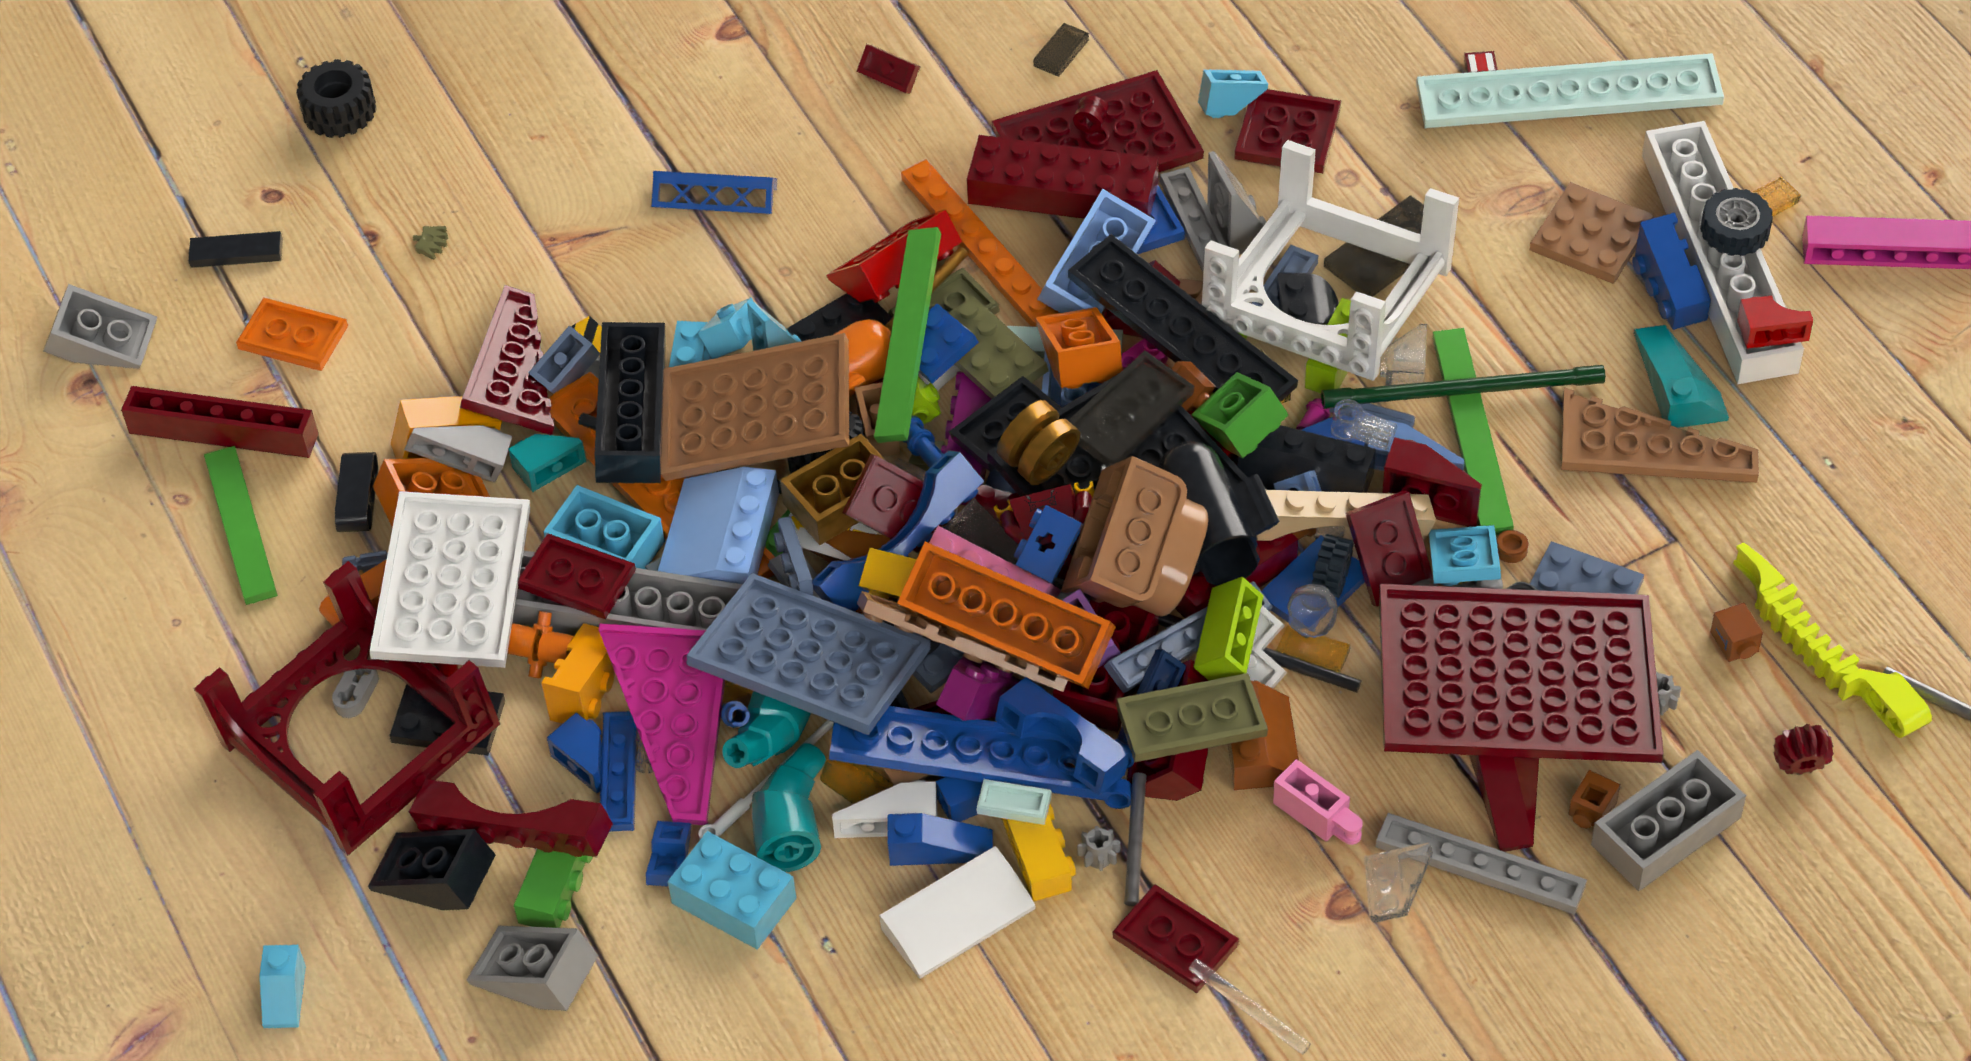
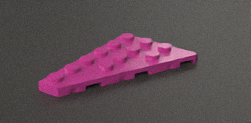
[599,623,725,825]

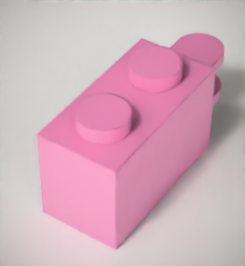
[1273,759,1363,845]

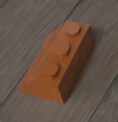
[1227,680,1299,790]

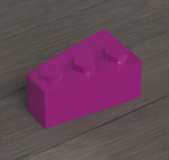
[936,656,1021,721]

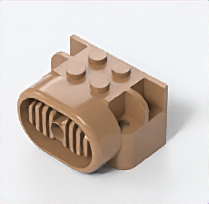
[1061,456,1208,616]

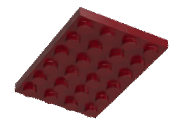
[992,70,1204,173]

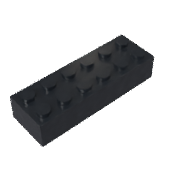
[595,322,666,483]

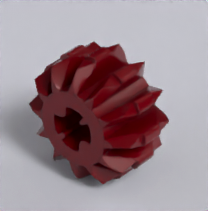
[1773,724,1834,775]

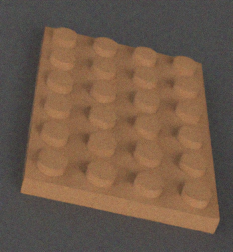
[661,333,849,481]

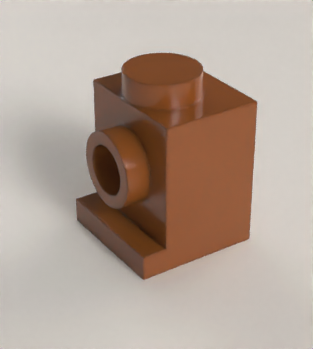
[1160,361,1216,411]
[1568,770,1620,829]

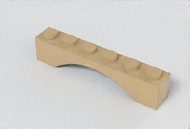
[1257,490,1436,542]

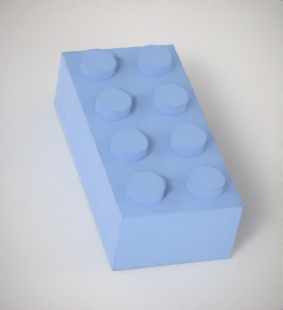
[1037,189,1156,313]

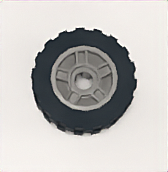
[1700,188,1773,256]

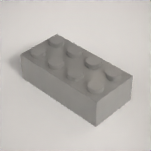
[1591,750,1746,891]

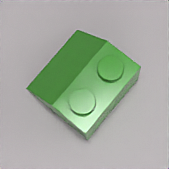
[1191,372,1289,458]

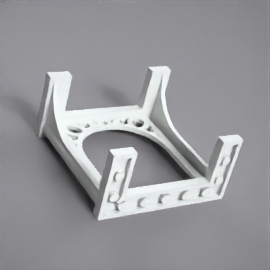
[1202,140,1459,381]

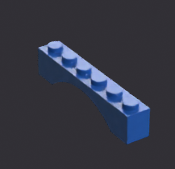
[812,451,984,611]

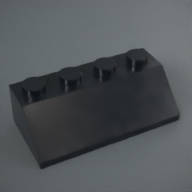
[1237,425,1376,493]

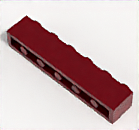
[121,386,319,458]

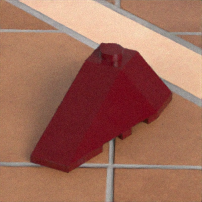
[1469,755,1539,852]

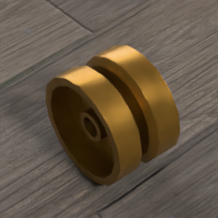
[997,400,1081,485]

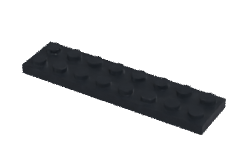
[1068,234,1298,402]

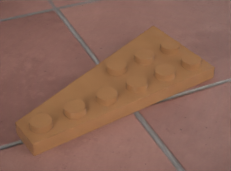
[1561,387,1759,483]
[857,591,1068,692]

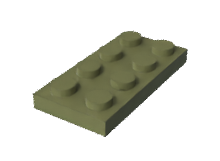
[948,296,1049,399]
[1116,673,1268,762]

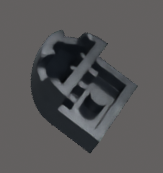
[1276,273,1339,325]

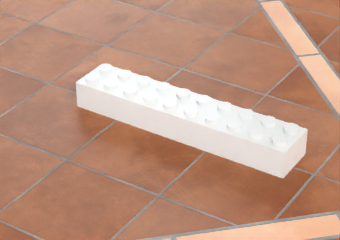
[1642,121,1804,384]

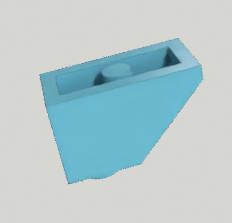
[1198,69,1268,118]
[259,945,306,1028]

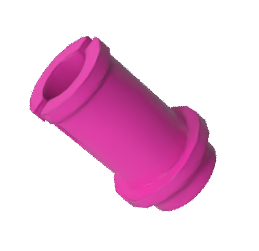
[1296,398,1330,430]

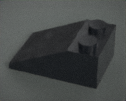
[368,829,496,910]

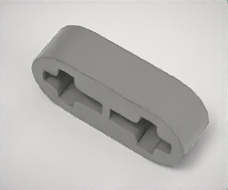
[332,659,379,718]

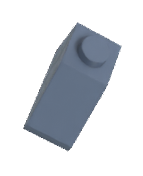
[528,325,600,393]

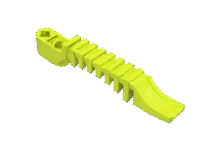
[1733,542,1932,738]

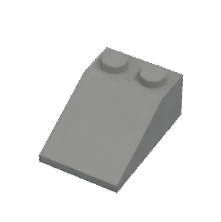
[1207,151,1266,255]
[43,284,157,369]
[467,926,598,1011]

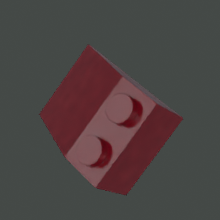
[1382,437,1482,527]

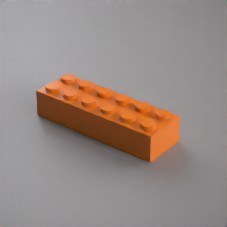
[897,541,1116,689]

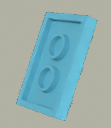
[1429,525,1501,586]

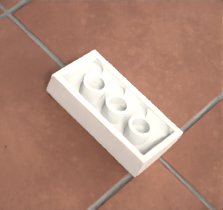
[880,846,1036,979]

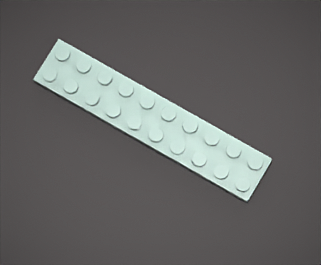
[1416,53,1724,128]

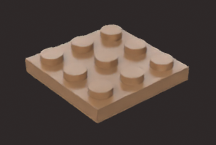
[1529,182,1654,284]

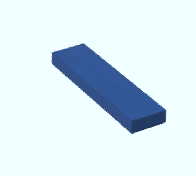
[600,711,637,832]

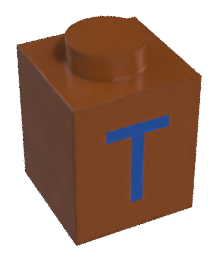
[1710,602,1763,662]

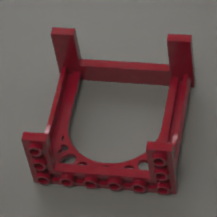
[194,561,500,856]

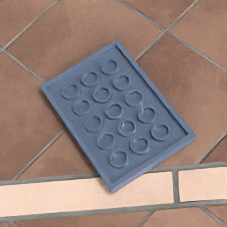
[687,573,931,735]

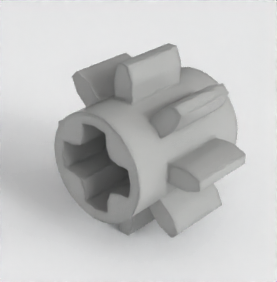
[1656,672,1681,716]
[1077,826,1121,871]

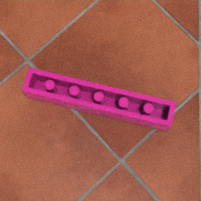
[1802,216,1971,269]

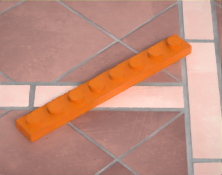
[901,159,1059,327]

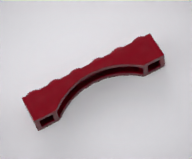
[409,779,613,857]

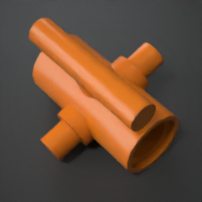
[507,611,574,679]

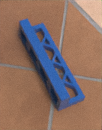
[652,171,777,214]

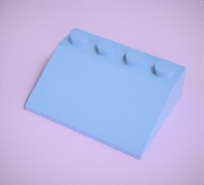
[658,466,779,584]

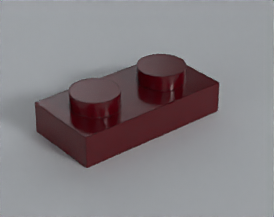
[856,44,921,94]

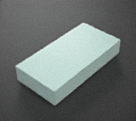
[976,779,1052,825]

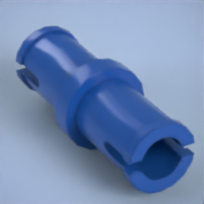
[720,701,750,728]

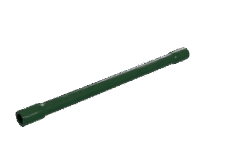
[1321,365,1606,409]

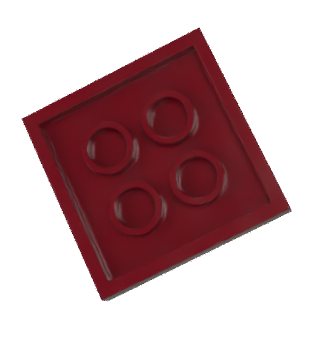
[1234,89,1341,174]

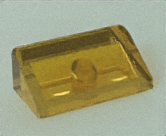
[820,759,894,804]

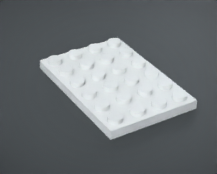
[370,491,531,668]

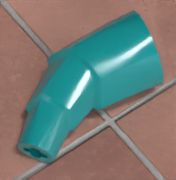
[722,691,811,768]
[752,743,826,872]

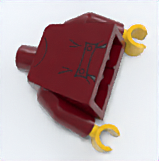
[994,481,1095,566]

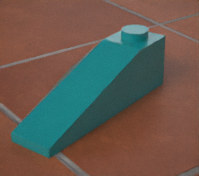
[1634,325,1729,428]

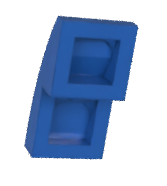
[646,821,692,886]

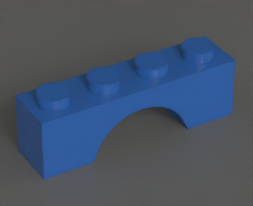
[995,677,1131,795]

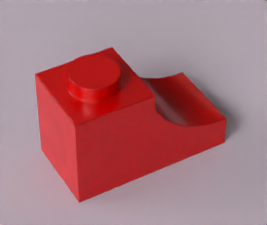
[1737,295,1814,349]

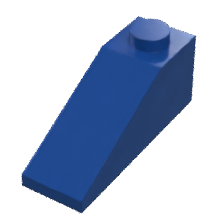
[888,813,993,866]

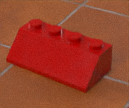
[826,209,963,303]

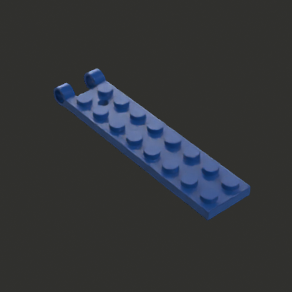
[829,706,1134,809]

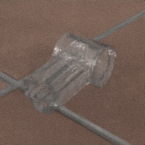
[1331,399,1397,451]

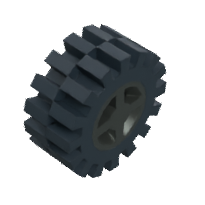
[1312,534,1354,598]

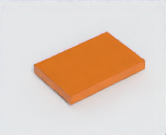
[236,297,348,371]

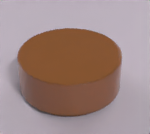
[1496,530,1529,563]

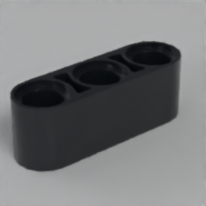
[335,452,378,532]

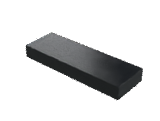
[188,231,283,268]

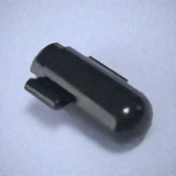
[1158,441,1280,586]

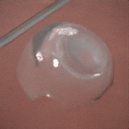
[1287,584,1338,638]

